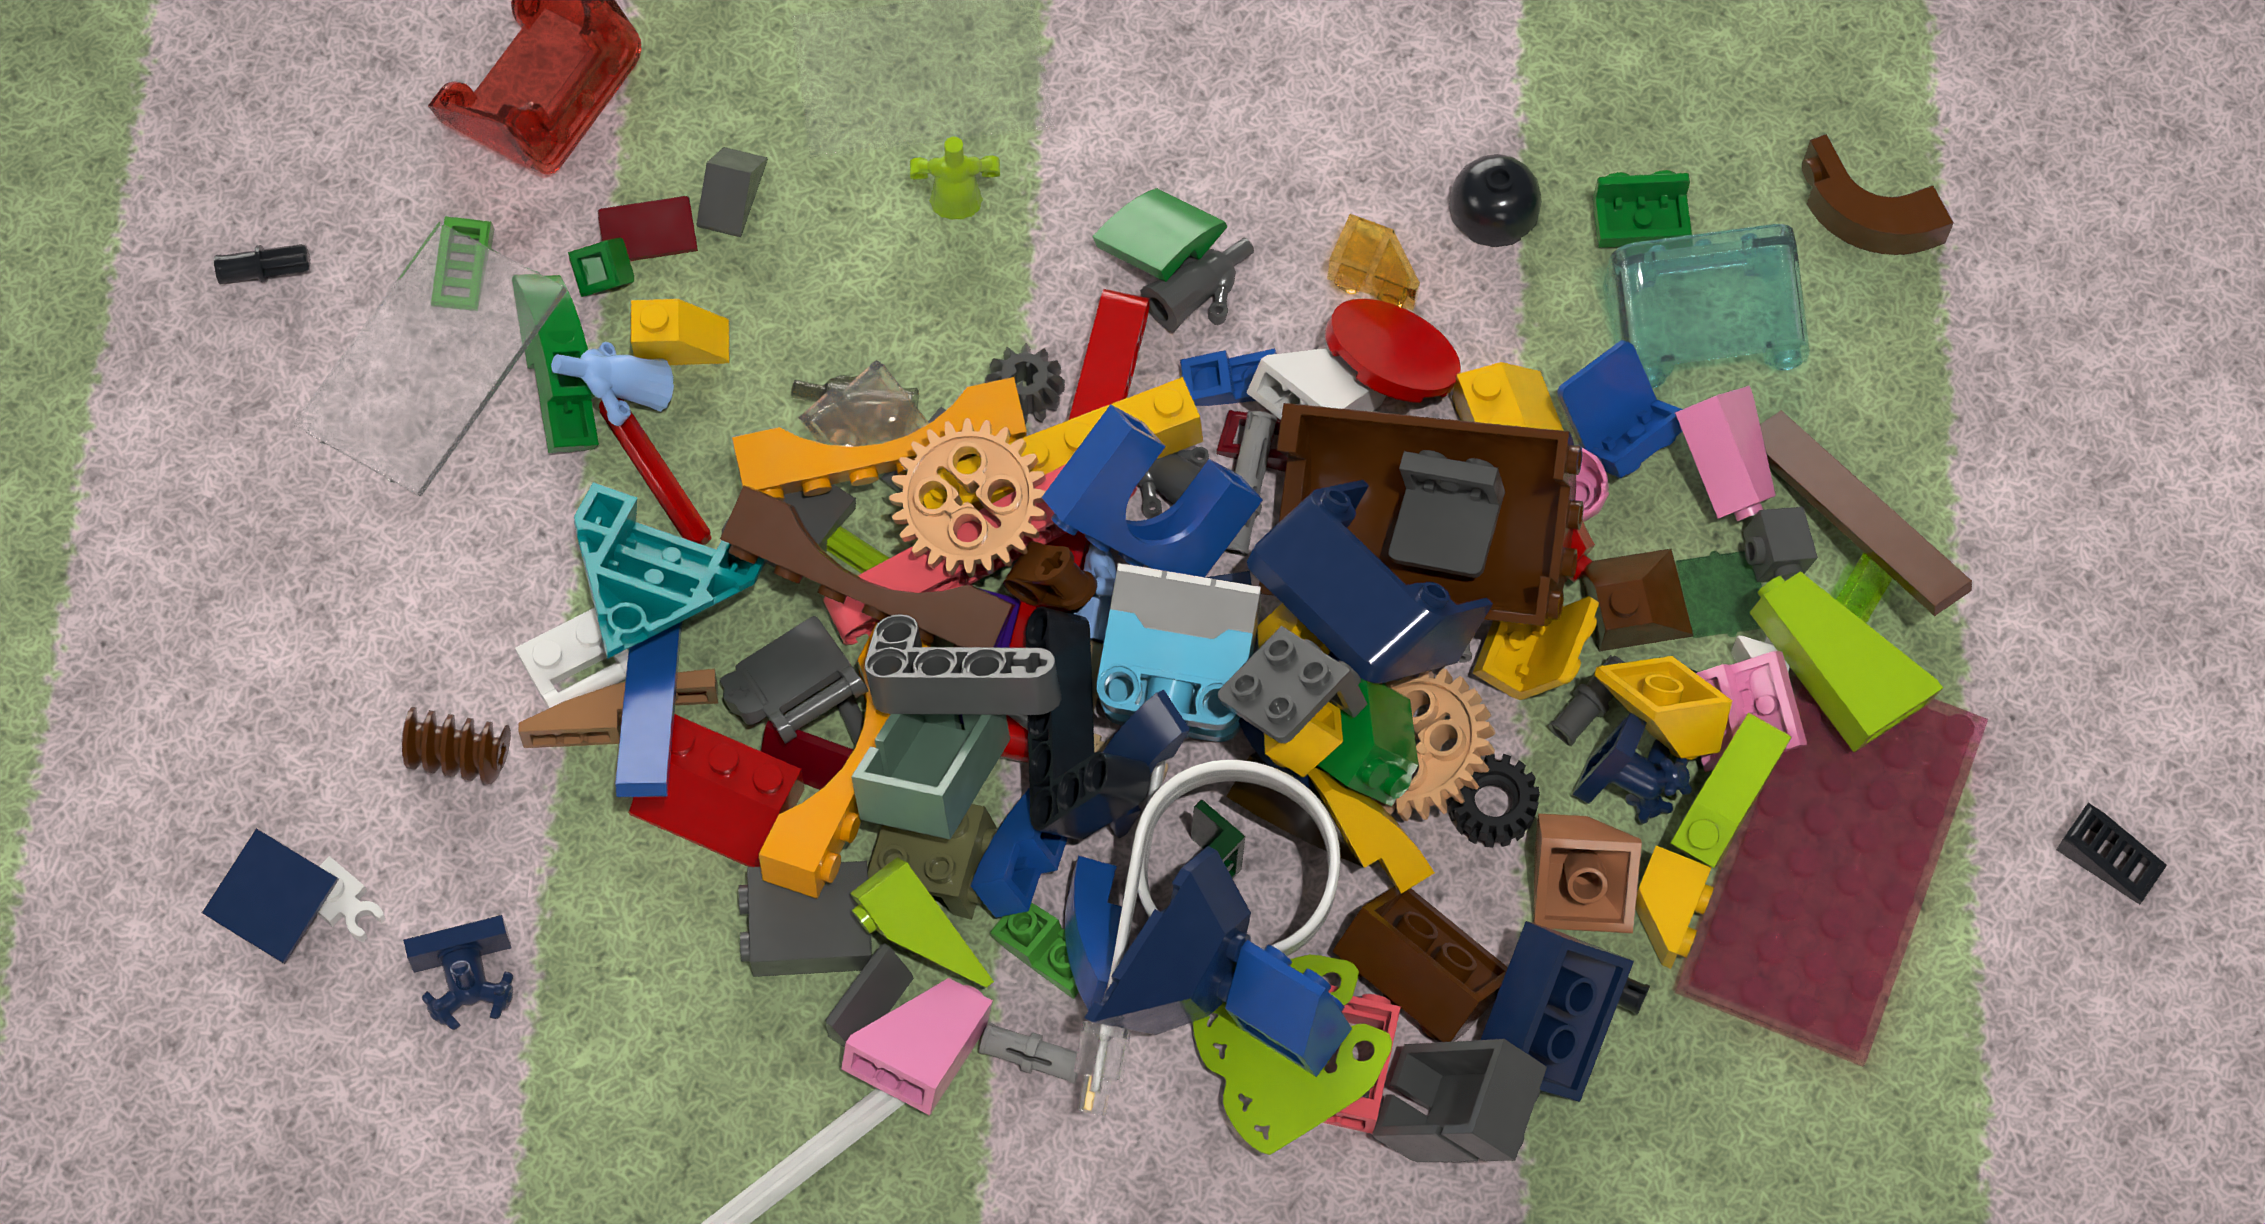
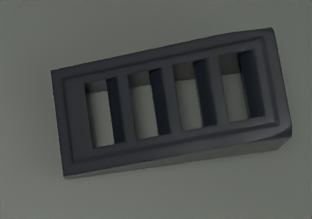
[2056,802,2167,905]

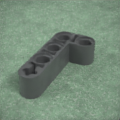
[865,614,1062,715]

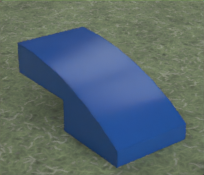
[1180,348,1277,406]

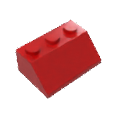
[629,714,805,867]

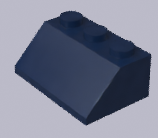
[1480,921,1634,1102]

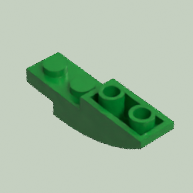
[513,275,599,453]

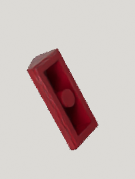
[597,196,698,261]
[761,720,854,790]

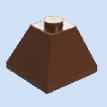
[1581,548,1693,652]

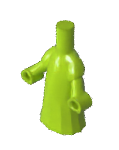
[910,136,1000,220]

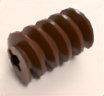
[401,707,511,784]

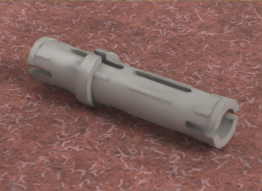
[1224,411,1277,556]

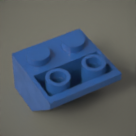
[1225,940,1352,1077]

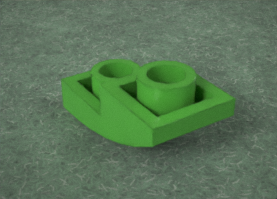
[990,902,1079,999]

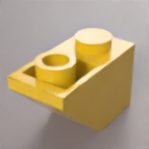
[1635,845,1714,969]

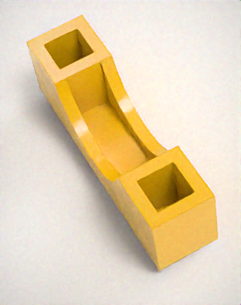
[1257,603,1343,778]

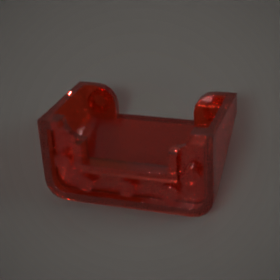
[428,0,642,175]

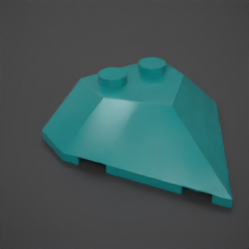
[574,482,767,659]

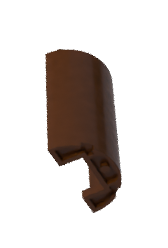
[1258,403,1584,627]

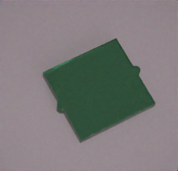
[1676,551,1762,638]

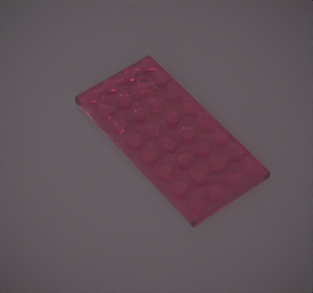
[1675,674,1988,1067]

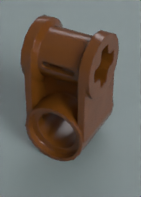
[1003,541,1098,610]

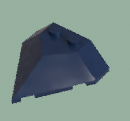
[1084,846,1251,1035]

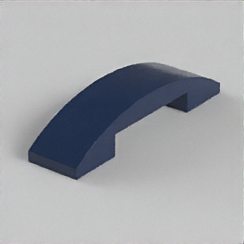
[1103,690,1190,839]

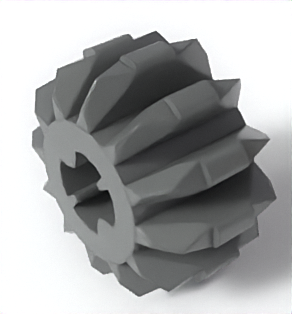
[985,343,1065,424]

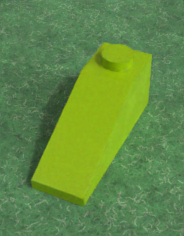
[1671,713,1792,868]
[850,857,994,988]

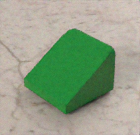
[568,238,634,297]

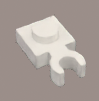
[317,856,386,942]

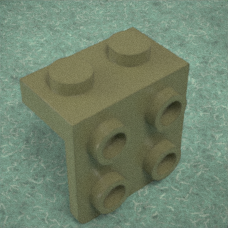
[868,804,998,919]

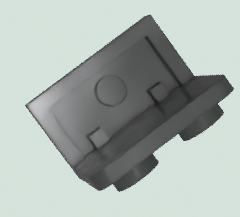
[1389,450,1505,578]
[1218,626,1367,743]

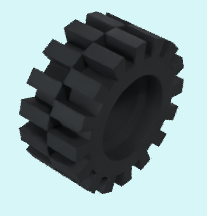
[1448,754,1540,848]

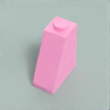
[1675,385,1776,521]
[841,978,993,1116]

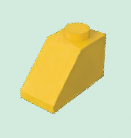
[631,299,730,365]

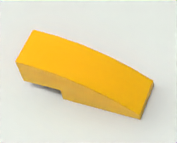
[1308,768,1435,894]

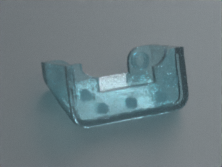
[1602,224,1810,388]

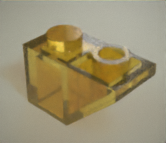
[1327,214,1420,311]

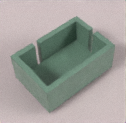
[851,714,1010,839]

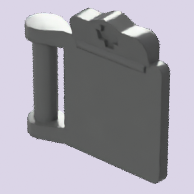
[720,616,869,744]

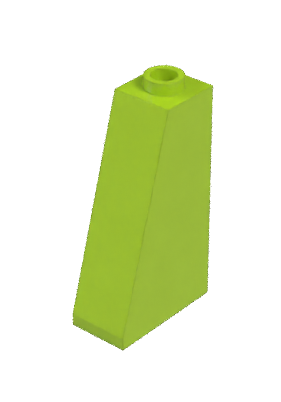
[1749,571,1943,753]

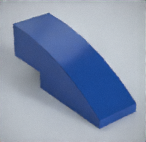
[970,788,1068,918]
[1065,855,1122,1011]

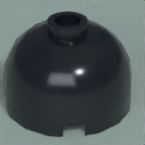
[1449,154,1542,247]

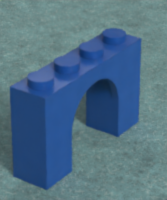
[1041,404,1263,577]

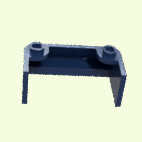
[1247,480,1493,683]

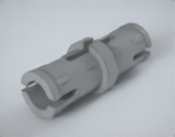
[979,1022,1085,1084]

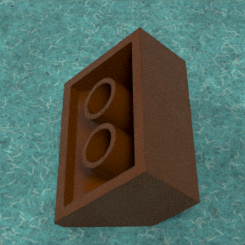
[1333,886,1508,1042]

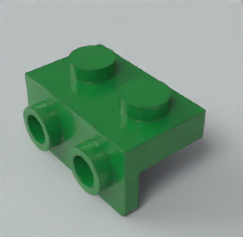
[1592,170,1692,248]

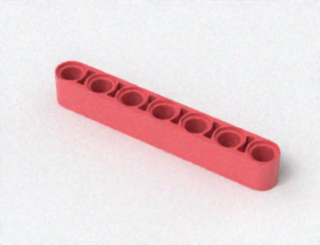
[823,464,1137,645]

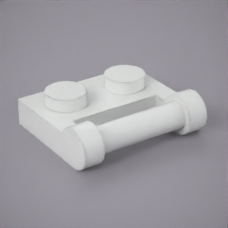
[515,607,629,709]

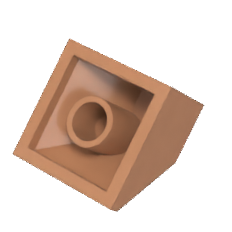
[1534,813,1642,933]

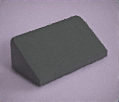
[825,943,914,1048]

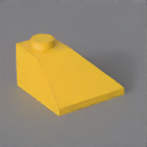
[1594,656,1732,760]

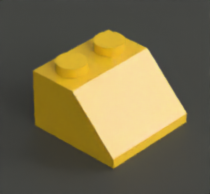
[1452,362,1564,431]

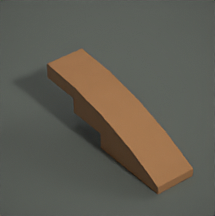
[518,668,718,748]

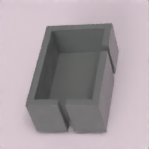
[1372,1039,1547,1162]

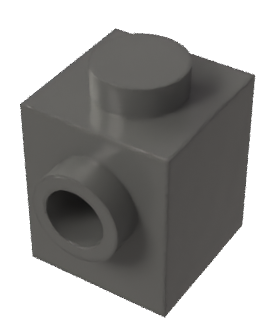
[1743,507,1818,582]

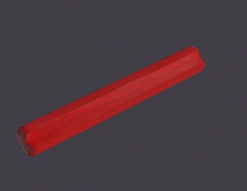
[599,397,712,545]

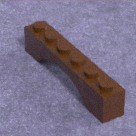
[720,485,1015,648]

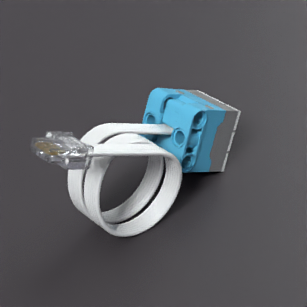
[1074,563,1340,1116]

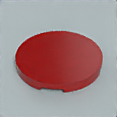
[1325,299,1461,403]

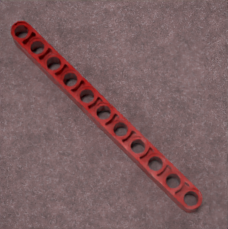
[1000,289,1150,763]

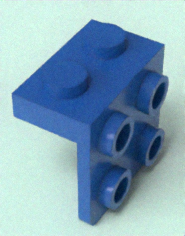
[1557,340,1683,478]

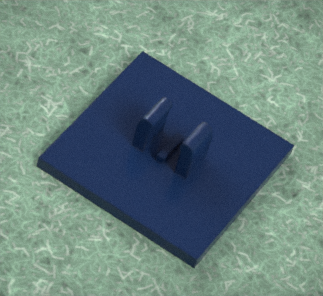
[202,828,339,964]

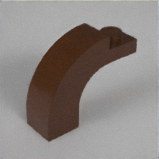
[1802,134,1954,255]

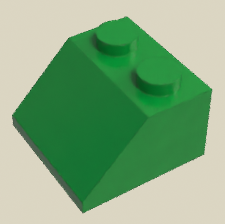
[1318,678,1419,807]

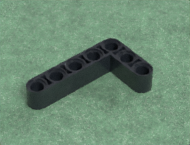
[1026,606,1151,840]

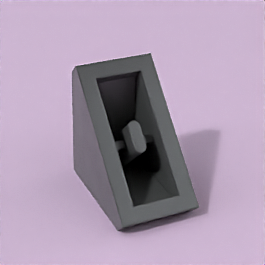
[696,147,768,238]

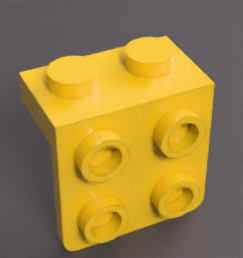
[1472,596,1599,700]

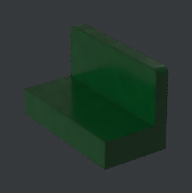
[1191,800,1246,879]

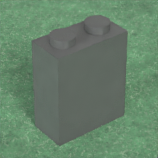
[738,861,872,977]

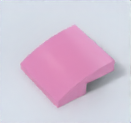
[1696,651,1807,772]

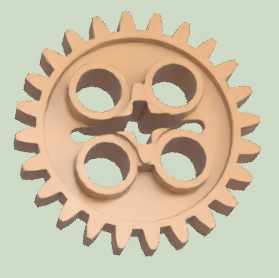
[889,418,1047,577]
[1372,668,1495,821]

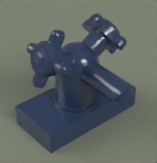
[1573,713,1692,824]
[403,915,513,1030]

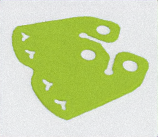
[1193,954,1392,1155]

